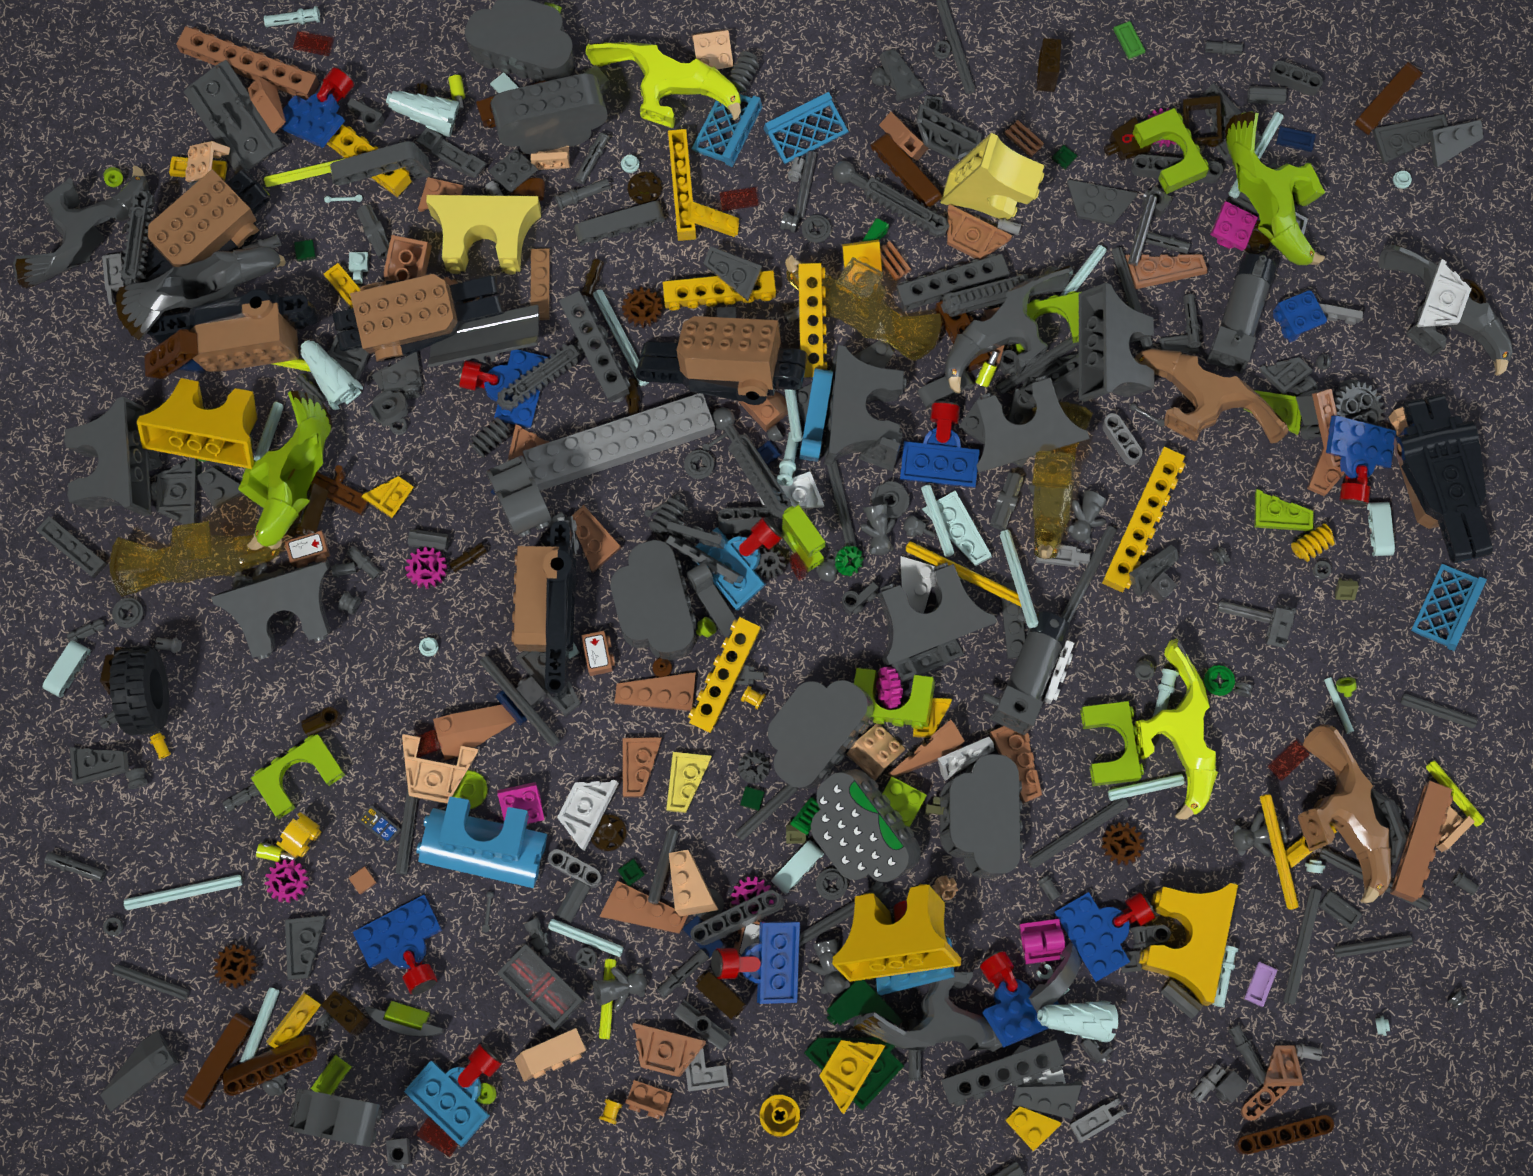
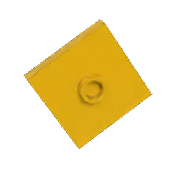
[842,240,882,281]

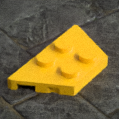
[819,1040,885,1114]

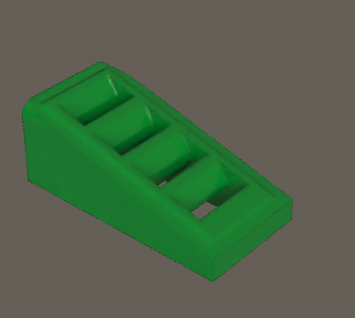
[862,218,889,242]
[791,797,821,835]

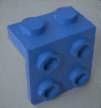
[1273,291,1327,343]

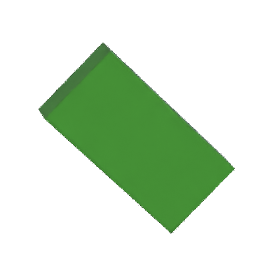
[1113,21,1145,59]

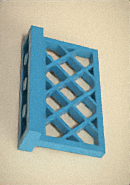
[764,92,849,164]
[692,94,763,167]
[1411,564,1487,651]

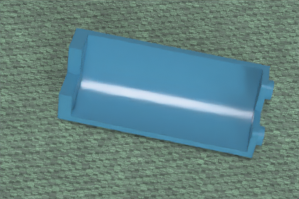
[416,808,547,888]

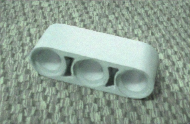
[1367,502,1395,556]
[43,641,91,698]
[771,840,824,895]

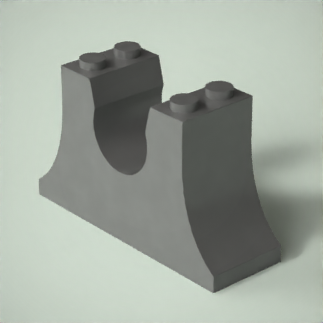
[1079,283,1154,402]
[824,345,906,465]
[976,376,1090,473]
[64,397,152,516]
[211,559,331,660]
[877,563,997,666]

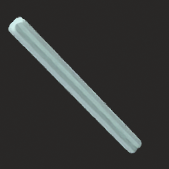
[1229,112,1283,198]
[593,289,649,386]
[1000,530,1038,628]
[124,875,242,910]

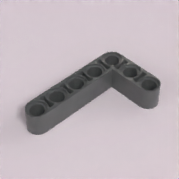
[330,141,431,185]
[687,562,755,658]

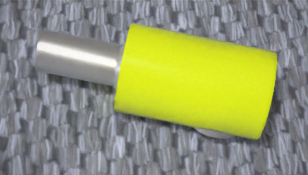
[448,75,465,110]
[975,351,999,387]
[256,843,296,862]

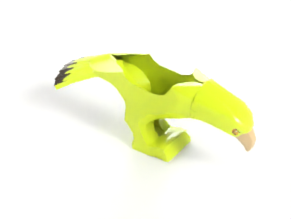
[586,42,741,128]
[1135,639,1218,819]

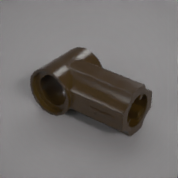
[301,707,342,737]

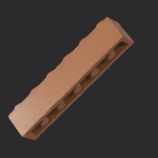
[1390,781,1453,902]

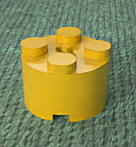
[276,812,322,858]
[759,1095,800,1137]

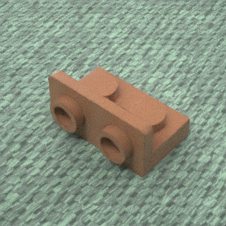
[625,1080,672,1119]

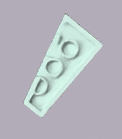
[922,491,992,566]

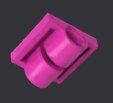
[1210,201,1258,251]
[497,782,544,824]
[1019,919,1065,965]

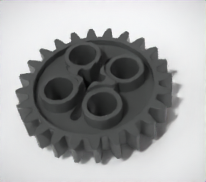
[1334,382,1385,427]

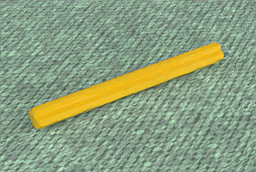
[1260,794,1299,910]

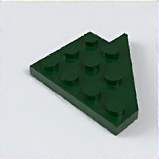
[804,1038,904,1111]

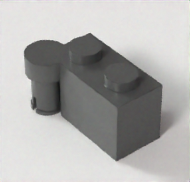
[1296,389,1324,440]

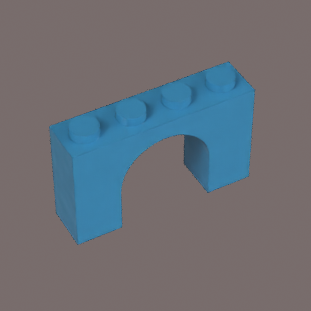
[438,796,529,863]

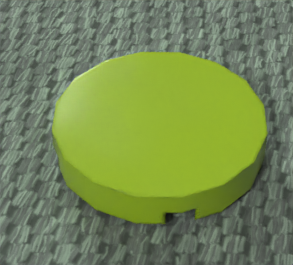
[452,770,488,809]

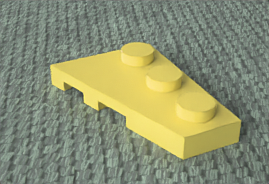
[666,752,712,813]

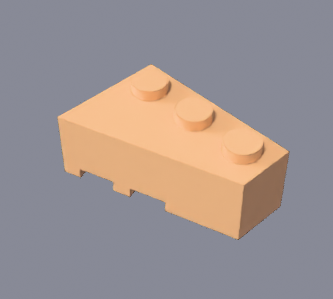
[669,850,719,917]
[514,1028,586,1082]

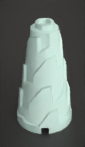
[386,91,460,137]
[301,340,363,410]
[1037,1001,1118,1042]

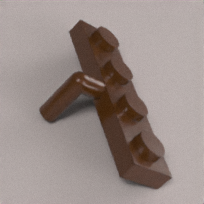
[311,465,369,516]

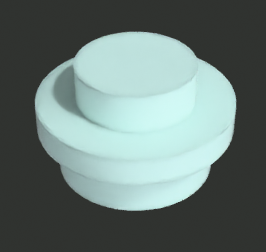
[621,155,639,173]
[1393,171,1412,189]
[419,637,439,657]
[1305,859,1325,873]
[1375,1015,1390,1036]

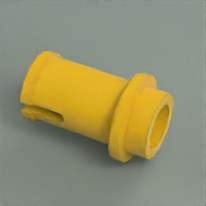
[150,733,171,759]

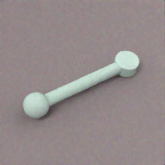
[324,195,363,203]

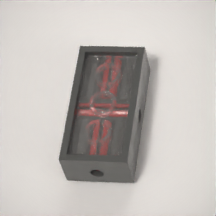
[497,944,584,1031]

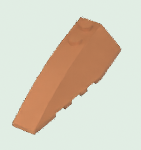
[384,235,432,281]

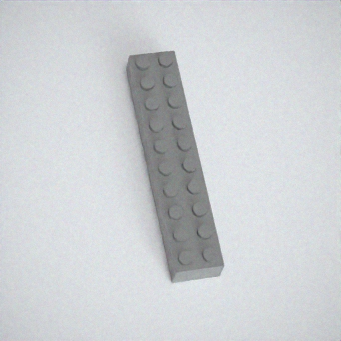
[523,393,715,491]

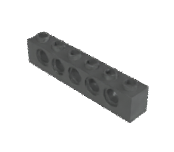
[896,254,1010,312]
[559,291,630,403]
[941,1040,1065,1107]

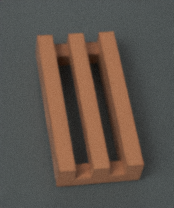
[1005,120,1044,157]
[880,241,911,281]

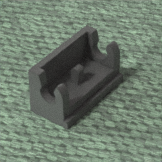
[1265,604,1296,648]

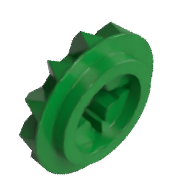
[835,546,864,576]
[1203,665,1235,697]

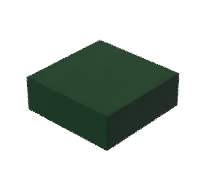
[1052,145,1077,170]
[294,240,316,261]
[740,786,764,811]
[618,859,645,886]

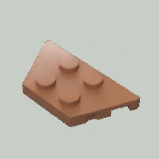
[947,204,1012,261]
[632,1023,706,1077]

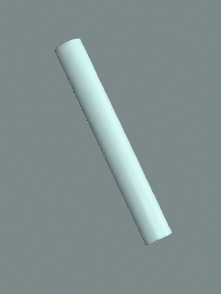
[1324,677,1354,734]

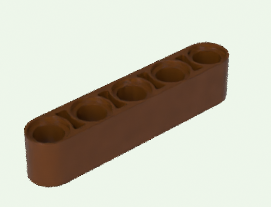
[1354,62,1423,136]
[870,133,942,208]
[183,1013,255,1110]
[223,1035,317,1096]
[1234,1115,1334,1155]

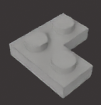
[686,1048,729,1092]

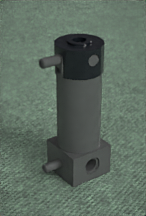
[1206,254,1277,374]
[983,611,1071,735]

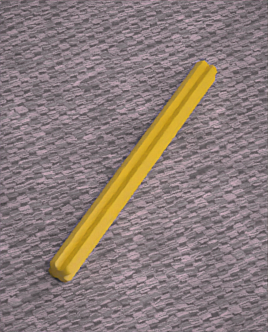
[905,542,1022,607]

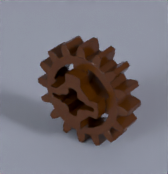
[622,287,663,328]
[1101,823,1144,866]
[213,944,258,989]

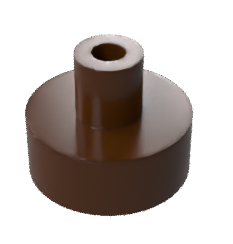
[652,658,672,678]

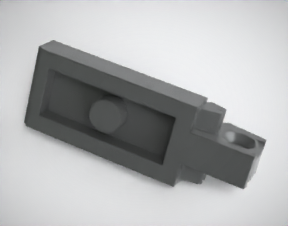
[710,663,764,685]

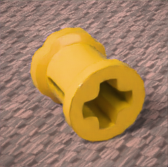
[741,686,766,710]
[599,1099,622,1125]

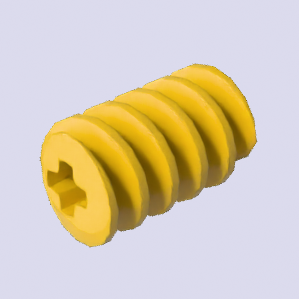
[1291,524,1335,562]

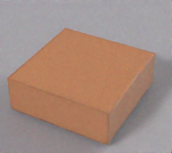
[348,867,376,895]

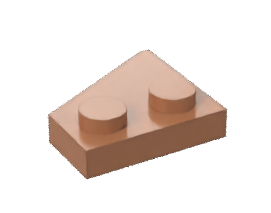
[418,177,464,212]
[1263,1045,1304,1086]

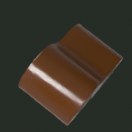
[509,178,545,201]

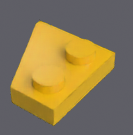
[361,476,414,518]
[913,698,952,738]
[1005,1106,1061,1151]

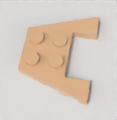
[402,734,478,804]

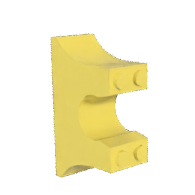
[940,133,1044,221]
[426,195,541,275]

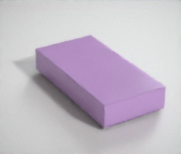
[1244,962,1277,1007]

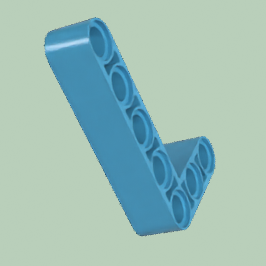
[799,368,833,462]

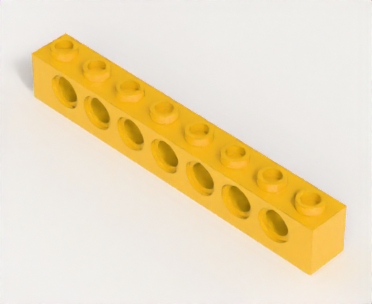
[1102,447,1186,593]

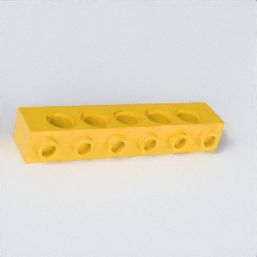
[327,124,412,197]
[668,129,696,241]
[798,263,827,377]
[663,271,776,311]
[688,617,761,733]

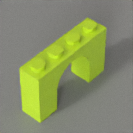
[1133,108,1209,194]
[1016,291,1081,355]
[782,505,825,572]
[854,668,935,729]
[1080,701,1144,786]
[251,734,345,819]

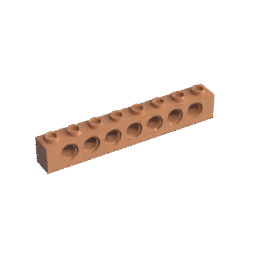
[176,26,319,100]

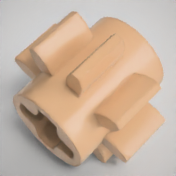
[932,875,958,901]

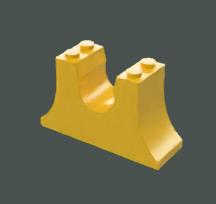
[137,378,257,469]
[1138,883,1238,1006]
[832,884,961,982]

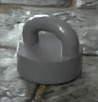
[1135,661,1154,680]

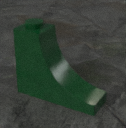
[826,980,903,1027]

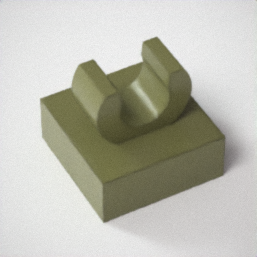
[1335,578,1359,600]
[925,797,944,816]
[786,821,806,844]

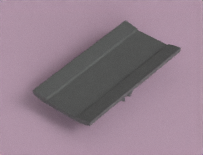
[184,60,284,173]
[428,305,539,367]

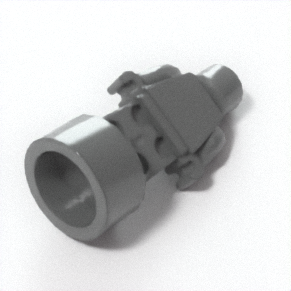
[523,917,550,956]

